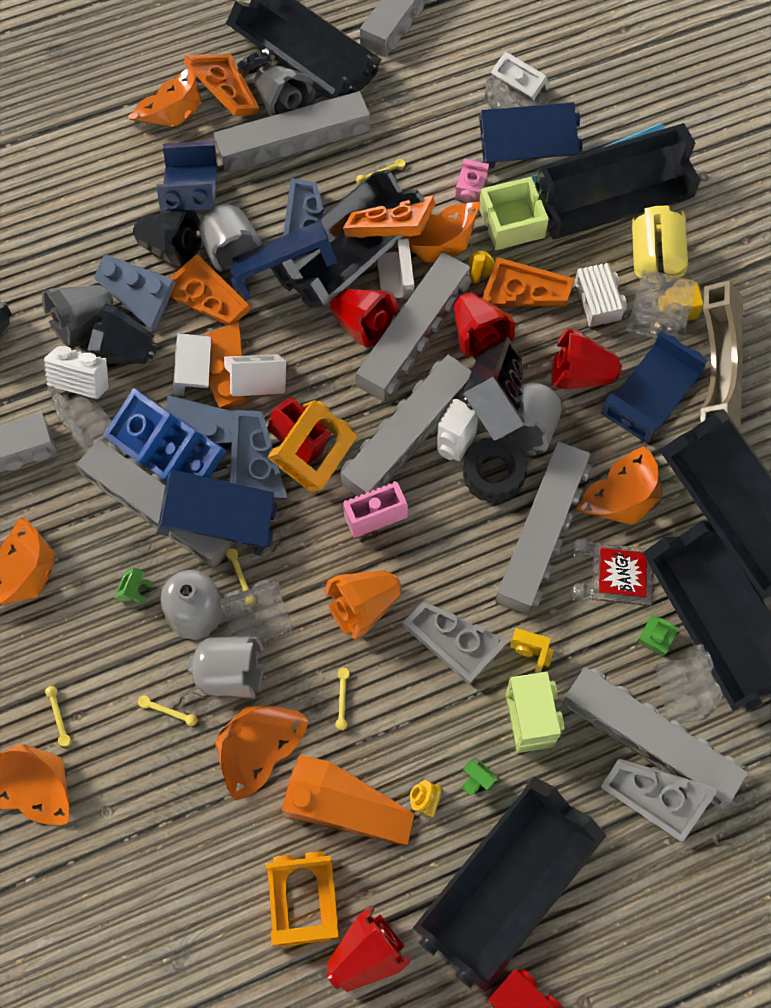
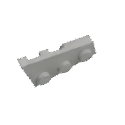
[403,601,511,685]
[601,759,718,843]

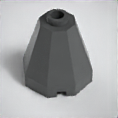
[254,64,316,116]
[41,285,113,345]

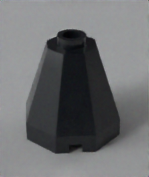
[133,210,201,266]
[87,304,158,364]

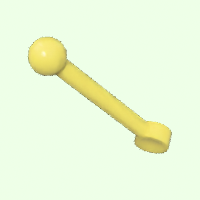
[356,159,405,185]
[226,548,255,603]
[335,668,350,730]
[45,686,72,748]
[138,696,198,726]

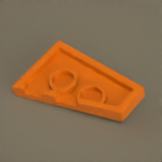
[183,54,259,116]
[343,195,435,238]
[170,254,251,325]
[483,257,574,307]
[203,321,246,410]

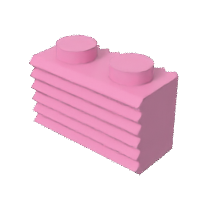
[343,481,408,538]

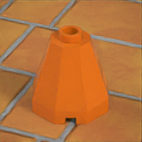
[324,570,402,639]

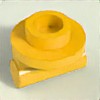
[469,251,495,283]
[410,780,443,819]

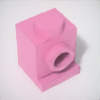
[455,159,489,204]

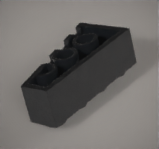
[463,336,524,441]

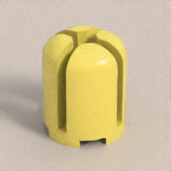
[632,206,688,285]

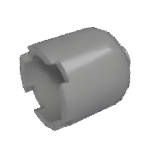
[199,205,262,273]
[501,383,562,456]
[160,570,225,640]
[188,637,264,699]

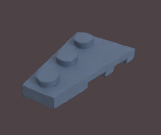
[283,178,324,236]
[94,254,176,331]
[167,395,233,448]
[230,410,287,499]

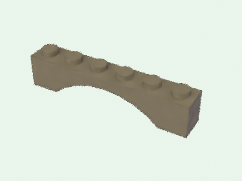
[700,280,743,432]

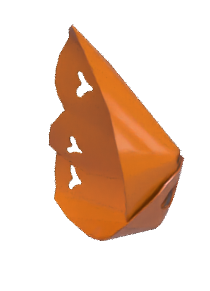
[126,68,202,127]
[401,202,481,264]
[576,446,663,525]
[0,517,55,606]
[215,705,308,800]
[0,744,70,825]

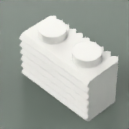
[575,263,627,327]
[44,346,109,399]
[437,399,479,461]

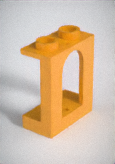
[267,400,358,493]
[265,851,340,948]

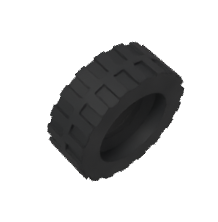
[463,438,527,503]

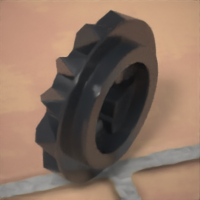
[237,49,276,75]

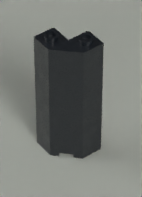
[225,0,382,99]
[535,123,701,240]
[271,170,424,307]
[659,409,771,599]
[643,520,771,712]
[413,777,606,992]

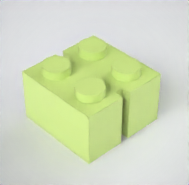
[479,177,549,250]
[505,672,564,753]

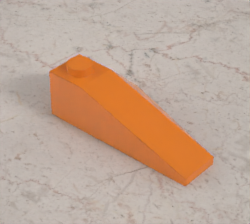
[282,755,414,846]

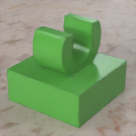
[114,567,153,603]
[637,614,679,657]
[461,758,500,796]

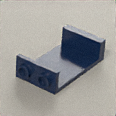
[479,102,583,168]
[156,141,218,212]
[230,220,337,301]
[601,331,708,444]
[156,470,277,556]

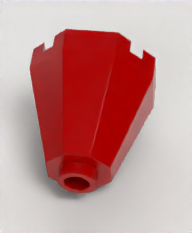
[330,289,400,347]
[453,292,515,360]
[551,328,622,390]
[326,905,412,992]

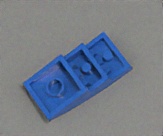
[103,388,227,480]

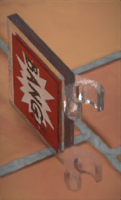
[571,539,652,606]

